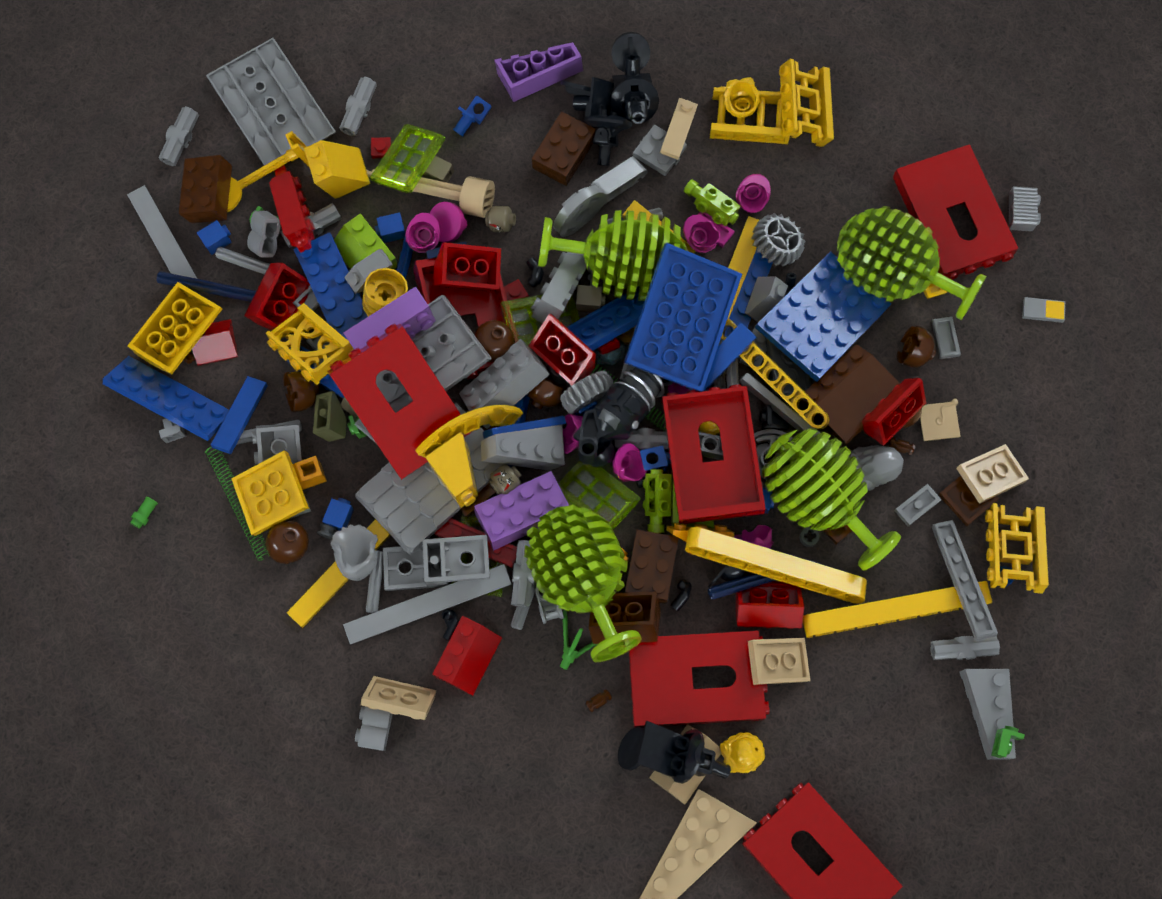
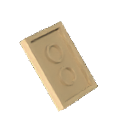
[956,444,1029,504]
[748,638,810,685]
[361,676,436,720]

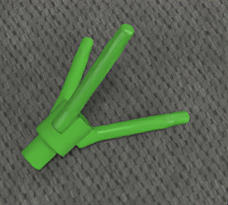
[560,610,597,670]

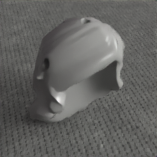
[848,445,904,491]
[330,524,378,581]

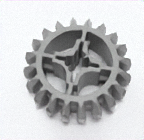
[752,213,806,267]
[560,371,614,414]

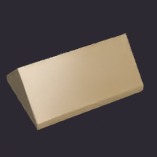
[650,724,721,805]

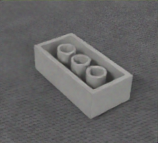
[459,339,549,429]

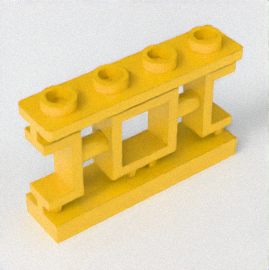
[779,58,834,147]
[985,503,1049,594]

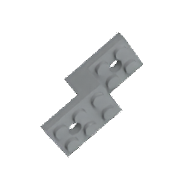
[383,535,490,591]

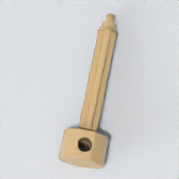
[366,168,495,218]

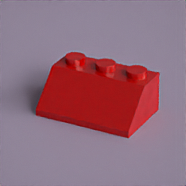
[433,242,501,291]
[244,263,310,335]
[529,314,596,386]
[862,378,926,446]
[736,581,804,629]
[432,616,502,696]

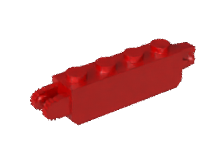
[269,165,315,253]

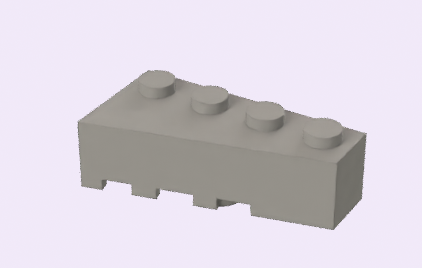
[531,252,587,323]
[481,425,565,470]
[959,669,1016,760]

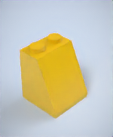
[304,140,370,199]
[425,432,478,508]

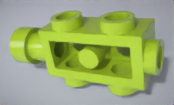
[683,179,741,226]
[643,469,672,533]

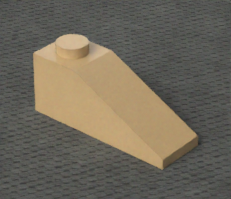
[660,98,698,160]

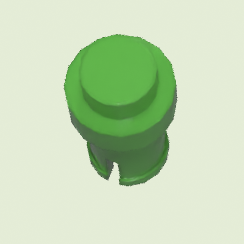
[130,497,158,529]

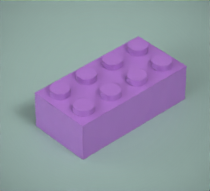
[343,287,436,349]
[474,471,569,551]

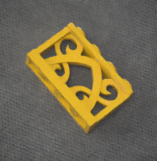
[266,303,353,385]

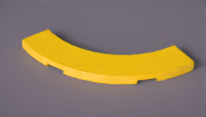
[415,405,523,457]

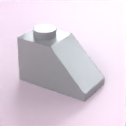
[344,249,393,294]
[745,276,788,322]

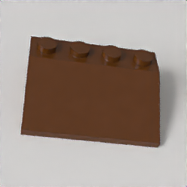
[799,344,900,444]

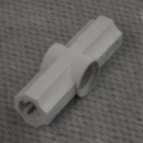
[339,76,377,136]
[159,106,199,166]
[280,203,342,248]
[615,428,669,451]
[511,540,534,607]
[930,636,1000,660]

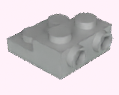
[252,424,302,464]

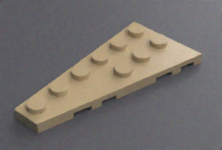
[639,789,757,899]

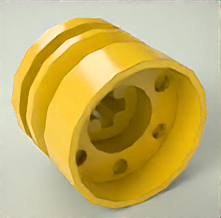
[362,268,408,317]

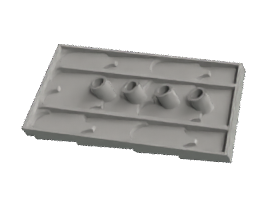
[206,38,336,166]
[376,295,492,413]
[355,403,504,555]

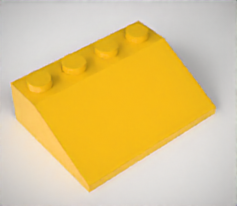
[127,282,222,374]

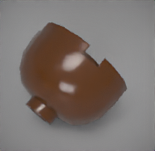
[474,320,515,363]
[897,326,936,368]
[283,371,319,413]
[527,378,567,409]
[265,520,309,564]

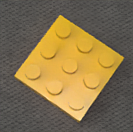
[232,450,309,536]

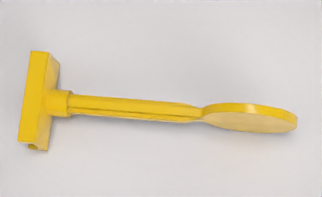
[227,131,310,212]

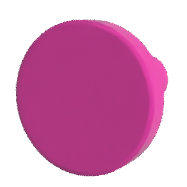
[430,202,467,243]

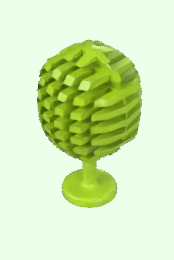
[837,206,987,321]
[538,210,688,301]
[762,428,901,571]
[524,505,642,662]

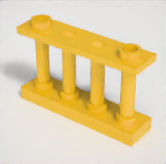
[710,86,790,144]

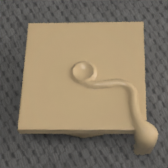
[920,399,961,441]

